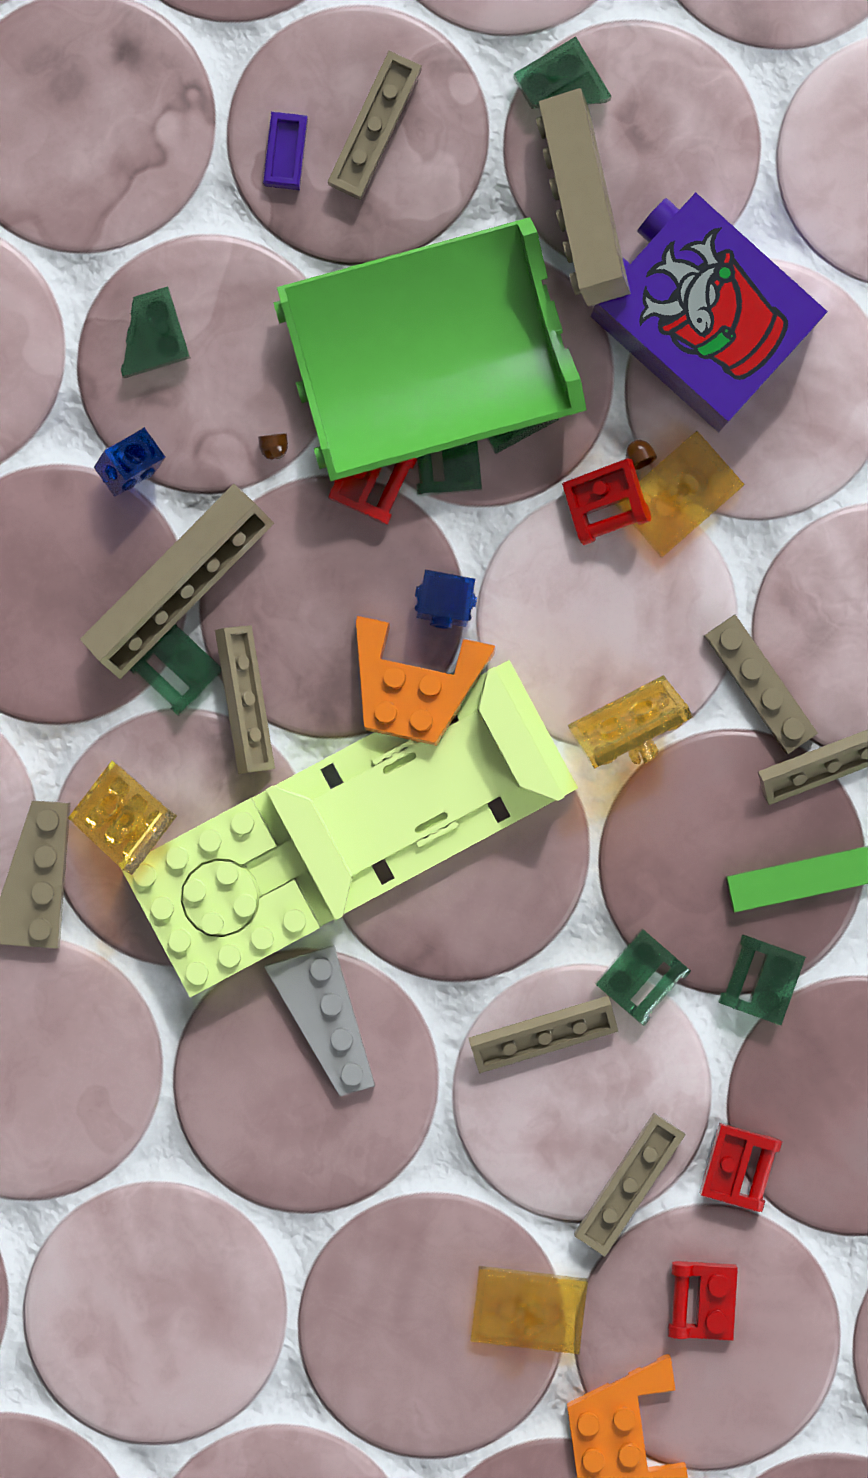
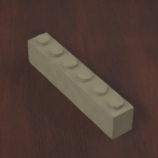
[536,88,631,307]
[80,484,274,679]

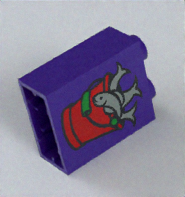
[590,192,828,433]

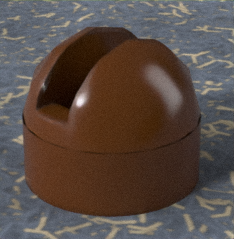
[258,433,288,460]
[626,440,657,471]

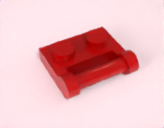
[328,458,418,525]
[562,458,651,545]
[699,1123,783,1212]
[668,1261,738,1341]

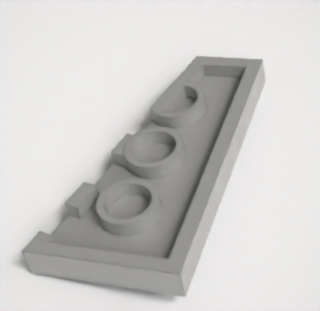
[264,945,375,1096]

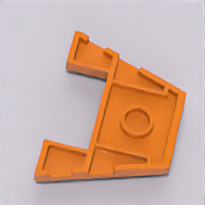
[356,616,496,746]
[567,1354,688,1478]

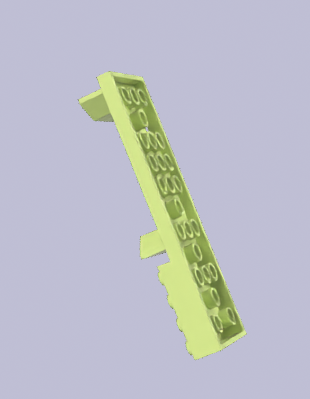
[121,660,578,997]

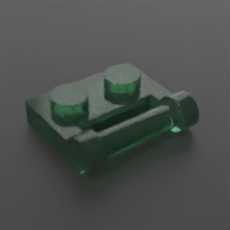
[416,441,482,496]
[129,624,222,717]
[595,929,692,1026]
[718,934,806,1025]

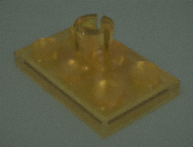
[615,431,745,557]
[568,675,693,769]
[68,761,177,875]
[470,1266,588,1354]

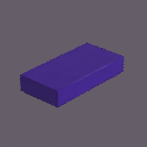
[263,111,308,190]

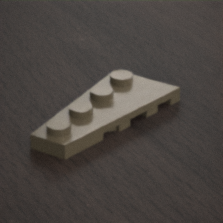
[0,800,70,949]

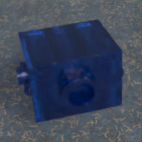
[94,427,166,497]
[414,569,477,629]

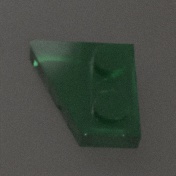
[513,36,612,109]
[121,286,191,379]

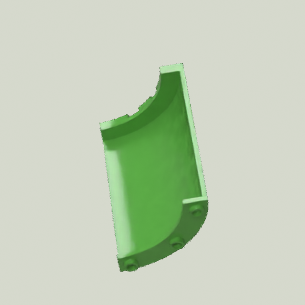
[273,217,587,481]

